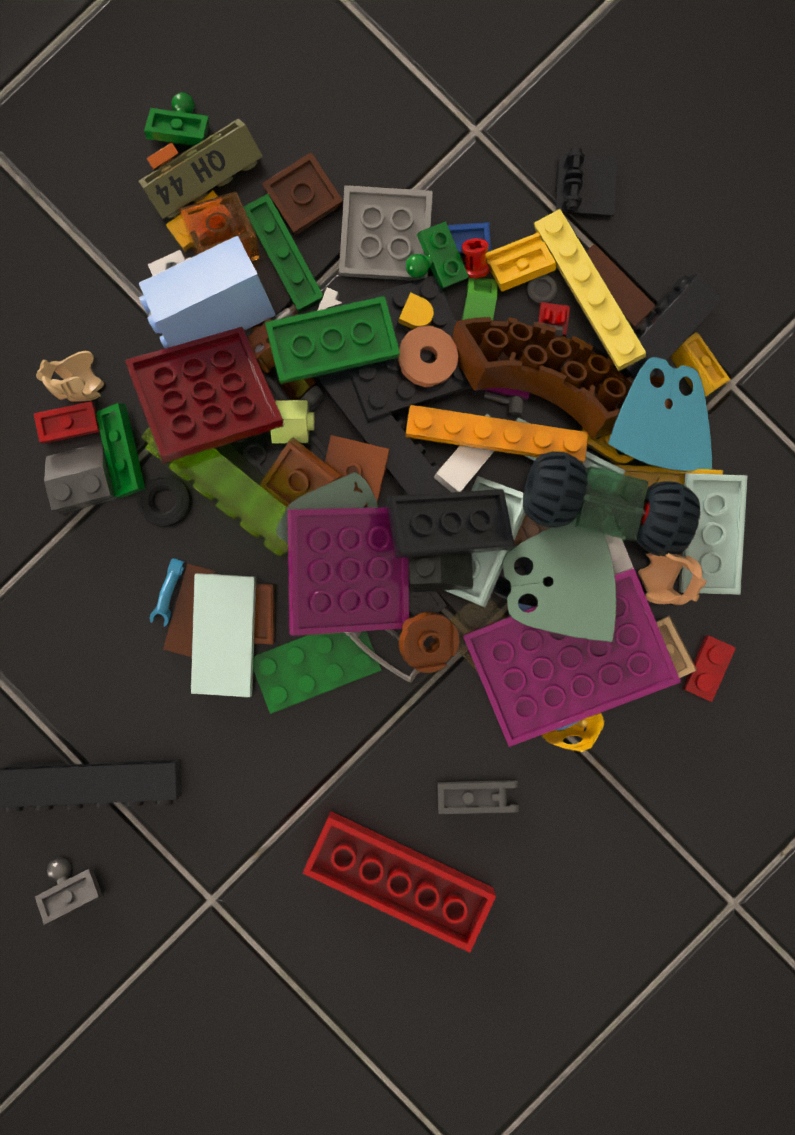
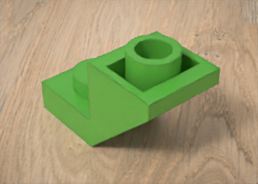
[461,277,498,321]

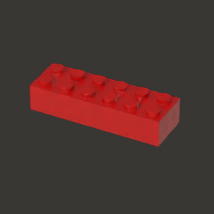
[302,811,496,952]

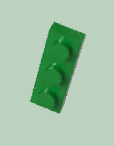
[95,403,145,498]

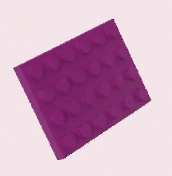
[463,567,681,747]

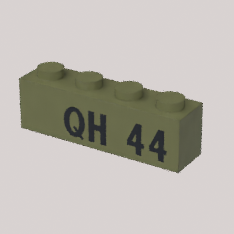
[139,119,263,219]

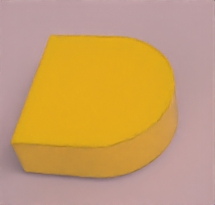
[398,292,434,329]

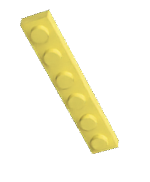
[534,209,646,371]

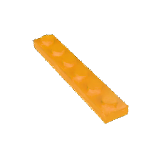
[405,405,588,464]

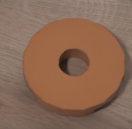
[398,326,459,387]

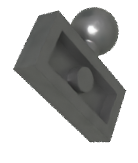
[35,857,103,925]

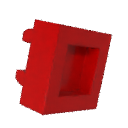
[538,302,570,337]

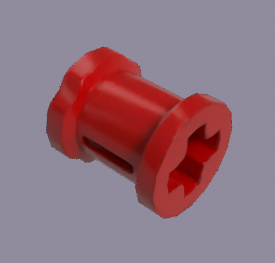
[462,238,490,279]

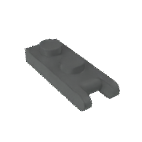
[437,780,519,814]

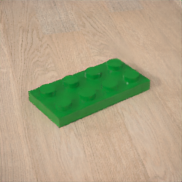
[265,296,400,384]
[253,631,382,714]

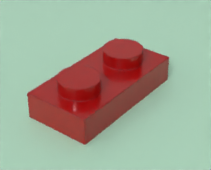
[34,401,100,444]
[682,635,736,702]

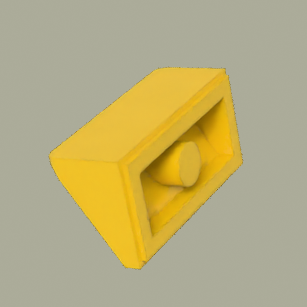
[670,332,730,397]

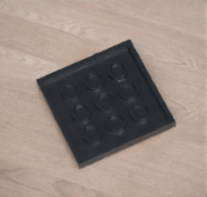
[326,275,473,422]

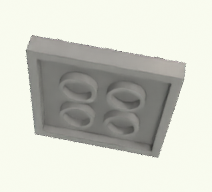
[339,185,433,281]

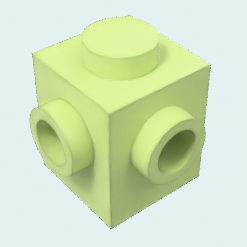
[270,400,315,443]

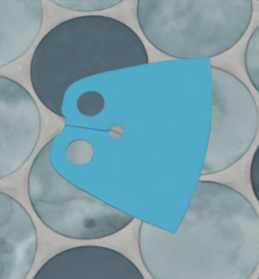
[608,357,712,471]

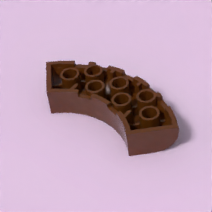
[452,317,634,440]

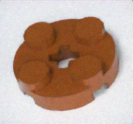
[399,612,459,673]

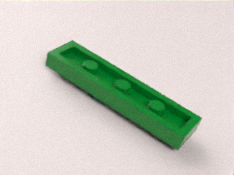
[242,194,323,313]

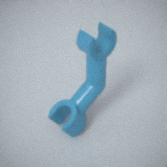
[150,558,185,627]

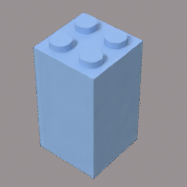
[139,236,276,349]

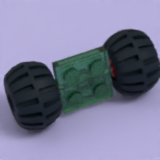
[523,451,700,556]

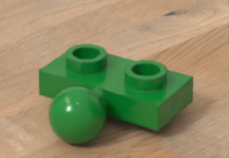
[144,92,210,146]
[405,221,469,289]

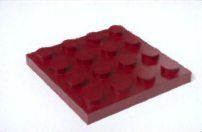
[125,327,283,463]

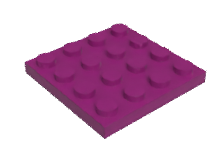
[288,507,409,636]

